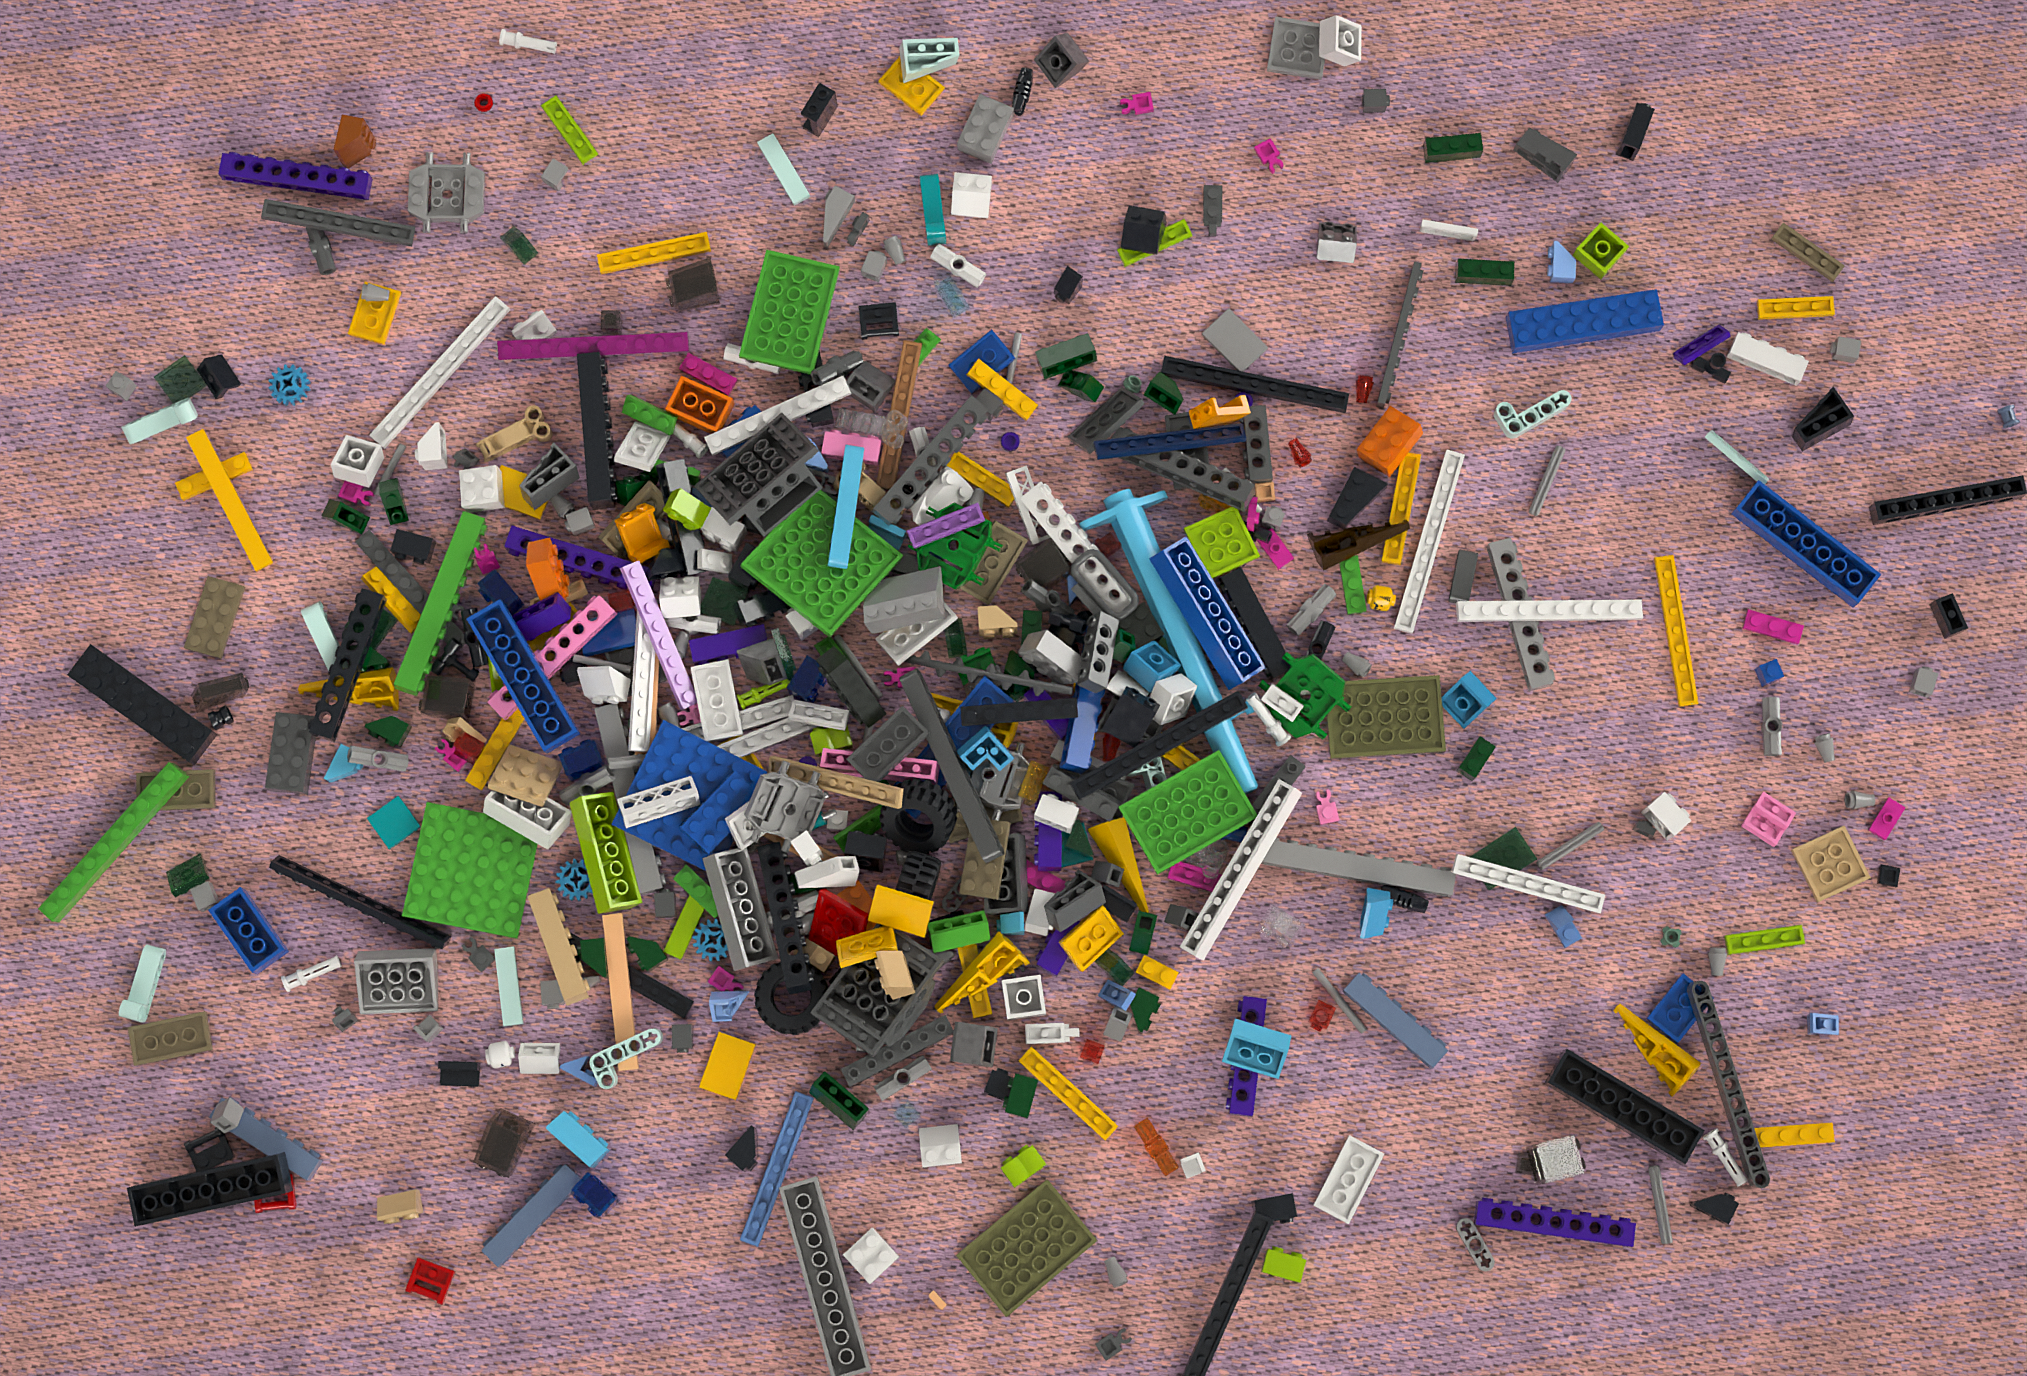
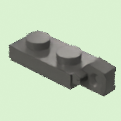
[1203,185,1222,237]

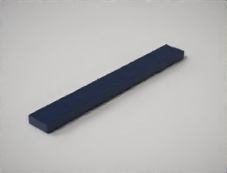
[1093,423,1246,460]

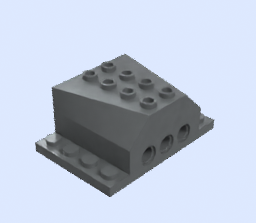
[695,413,823,537]
[810,923,944,1057]

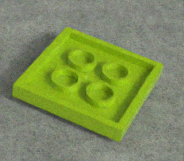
[1183,507,1260,579]

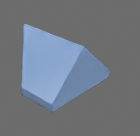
[709,991,750,1022]

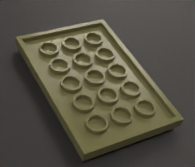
[1327,675,1446,759]
[956,1179,1098,1317]

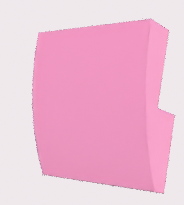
[1741,792,1796,847]

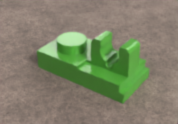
[914,328,941,367]

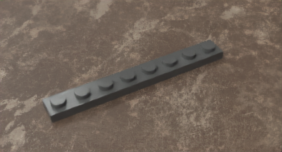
[261,199,415,247]
[1376,261,1424,408]
[355,530,466,650]

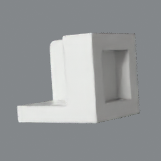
[1179,1152,1206,1179]

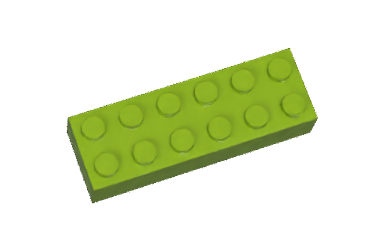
[569,792,642,914]

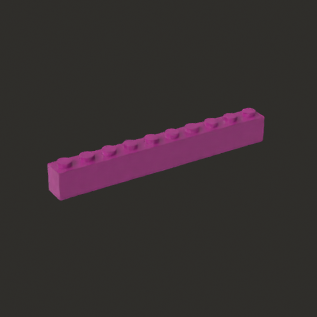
[497,331,689,360]

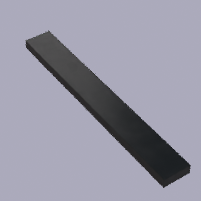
[569,932,694,1019]

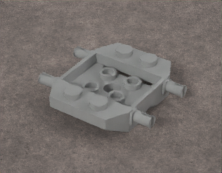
[408,152,485,234]
[946,742,1033,821]
[744,760,826,853]

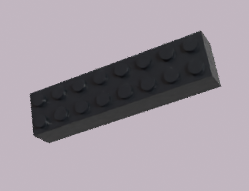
[577,352,618,510]
[67,644,218,765]
[1544,1049,1705,1165]
[127,1152,293,1227]

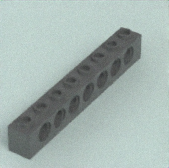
[872,395,988,526]
[1111,427,1255,512]

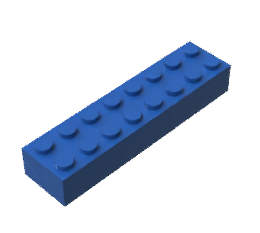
[1506,289,1664,354]
[1731,480,1881,608]
[1149,536,1266,690]
[467,599,580,754]

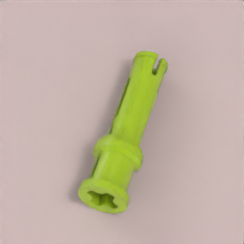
[736,673,794,710]

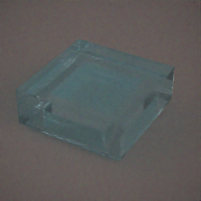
[893,1101,920,1129]

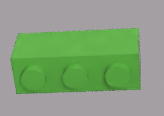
[928,910,990,953]

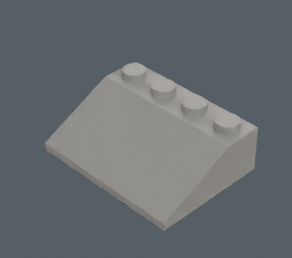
[863,566,945,634]
[354,948,438,1014]

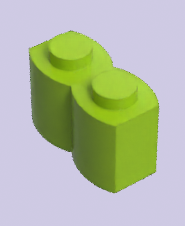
[810,725,853,757]
[1001,1145,1046,1188]

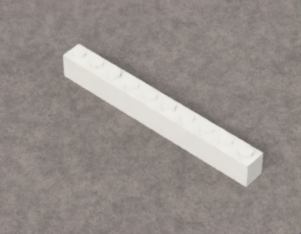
[1180,779,1302,961]

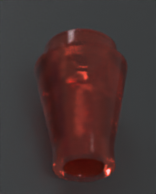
[1356,375,1374,404]
[1288,438,1312,468]
[1102,734,1121,761]

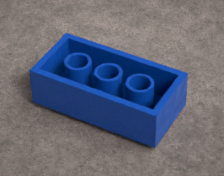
[679,771,754,854]
[208,887,289,975]

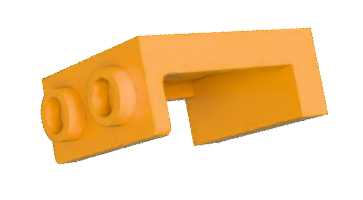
[1189,395,1251,429]
[614,503,670,563]

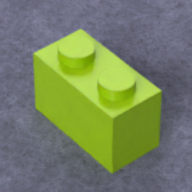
[663,488,711,530]
[1261,1246,1306,1283]

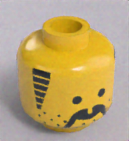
[1366,585,1396,611]

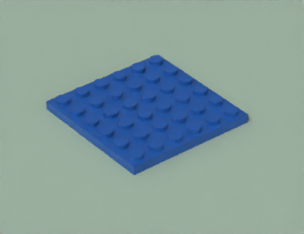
[611,720,767,871]

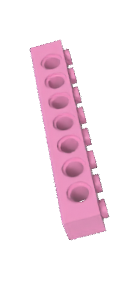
[487,595,617,720]

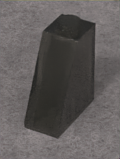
[191,673,249,713]

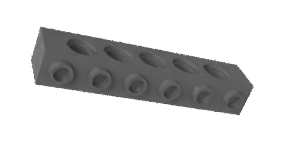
[841,1015,954,1088]

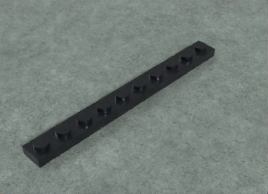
[1161,355,1349,413]
[1070,691,1248,801]
[269,855,452,949]
[1182,1211,1274,1376]

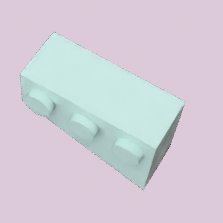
[899,38,959,83]

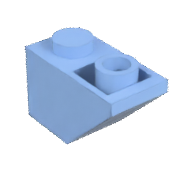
[1547,241,1576,284]

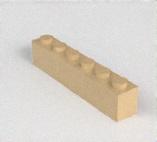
[527,888,590,1006]

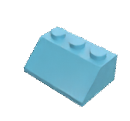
[1222,1019,1292,1079]
[546,1111,610,1168]

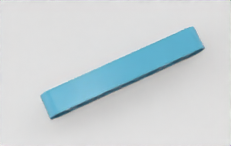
[828,445,864,569]

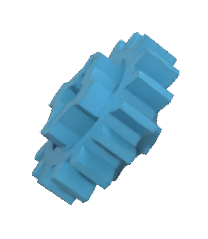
[268,364,311,406]
[555,859,593,901]
[692,919,729,962]

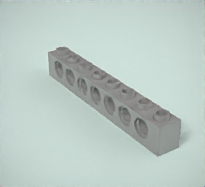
[1486,538,1555,692]

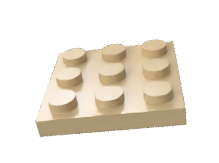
[488,744,563,807]
[1791,825,1871,903]

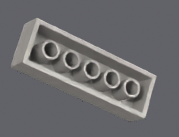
[703,847,778,971]

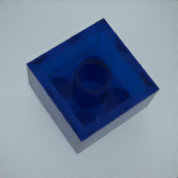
[477,569,524,616]
[787,655,828,703]
[558,739,606,781]
[571,1172,621,1217]

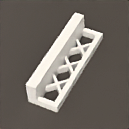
[1005,465,1051,545]
[617,776,700,828]

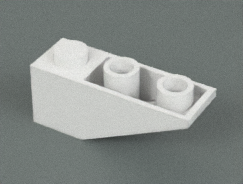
[795,856,859,888]

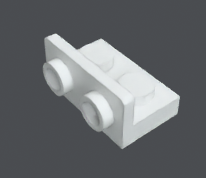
[511,310,557,340]

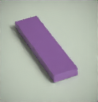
[907,502,985,549]

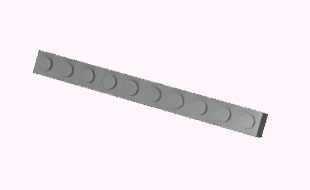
[594,704,667,896]
[1261,838,1456,897]

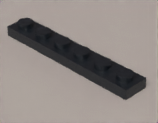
[960,697,1078,726]

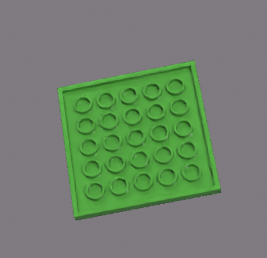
[741,490,903,638]
[402,802,538,939]

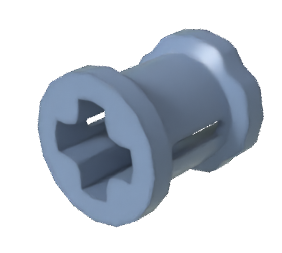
[1997,405,2020,429]

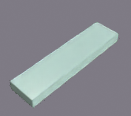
[757,134,810,206]
[1705,430,1769,484]
[494,946,524,1027]

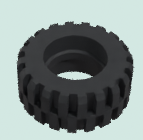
[879,779,957,854]
[895,851,941,901]
[754,961,828,1035]

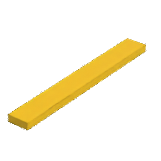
[186,429,273,572]
[1654,555,1699,707]

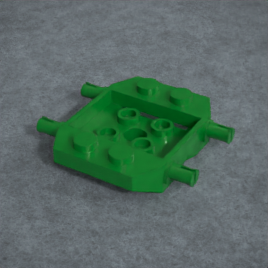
[908,502,1003,590]
[1258,652,1352,740]

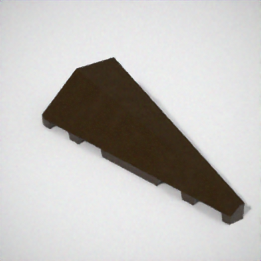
[1307,519,1410,571]

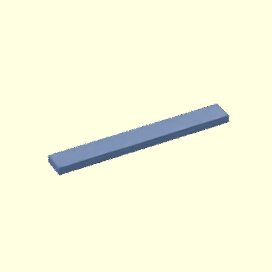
[740,1091,814,1247]

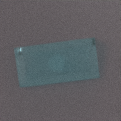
[934,276,970,318]

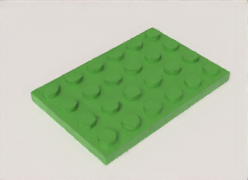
[739,250,840,374]
[1118,750,1257,875]

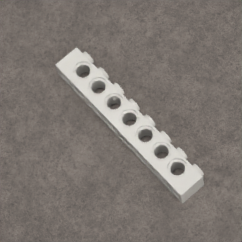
[1020,482,1131,613]

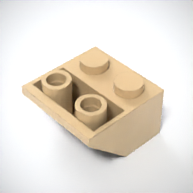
[978,605,1018,639]
[874,951,915,1000]
[377,1189,424,1224]

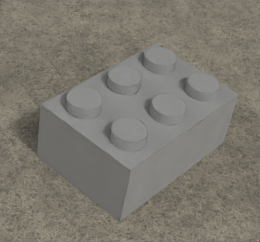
[957,94,1014,164]
[1018,630,1082,685]

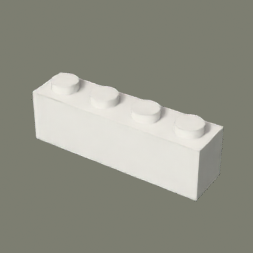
[1727,332,1809,386]
[791,830,824,867]

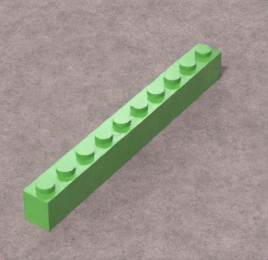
[394,511,488,696]
[38,762,189,922]

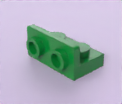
[956,647,996,686]

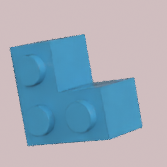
[957,725,1014,771]

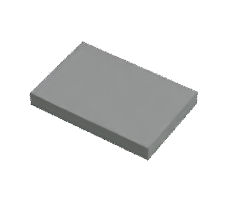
[1202,308,1268,372]

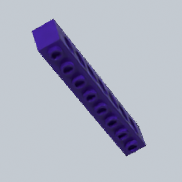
[218,152,373,200]
[504,525,656,590]
[1474,1197,1636,1247]

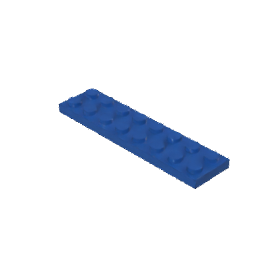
[893,676,1014,819]

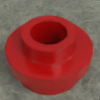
[474,93,493,112]

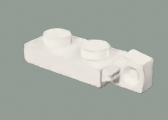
[1025,1023,1080,1044]

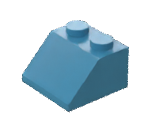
[1123,640,1181,693]
[1441,671,1497,729]
[1360,888,1393,939]

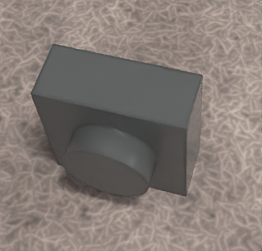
[1632,820,1657,838]

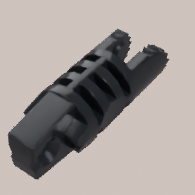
[1012,68,1033,116]
[1381,885,1429,913]

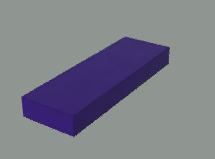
[1672,324,1731,366]

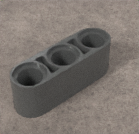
[1448,549,1478,604]

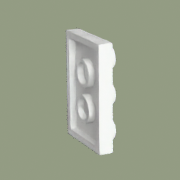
[614,421,670,472]

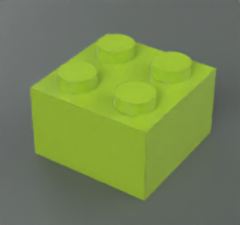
[1573,222,1629,280]

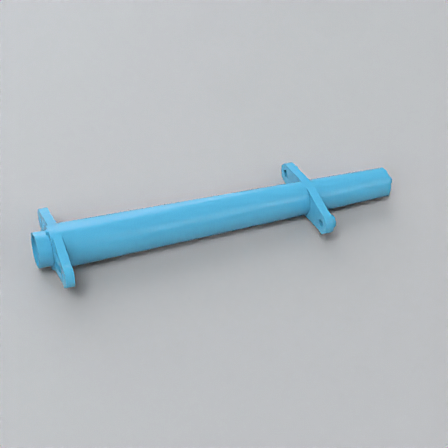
[1079,489,1258,795]

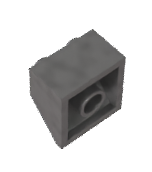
[1034,33,1089,88]

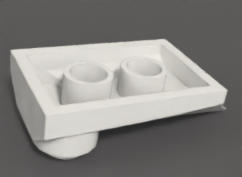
[909,466,974,526]

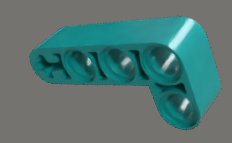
[920,174,946,246]

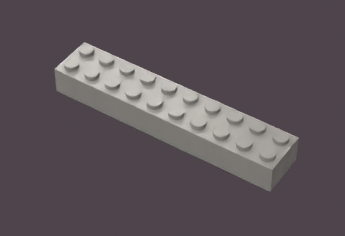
[779,1176,872,1376]

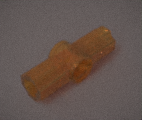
[1133,1117,1180,1177]

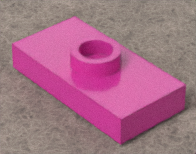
[1257,528,1294,570]
[1868,797,1905,840]

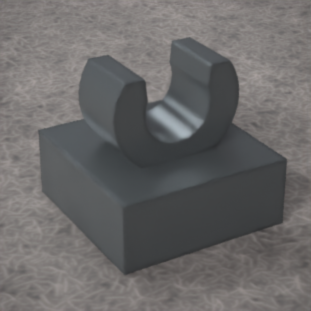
[453,448,480,470]
[332,1006,358,1032]

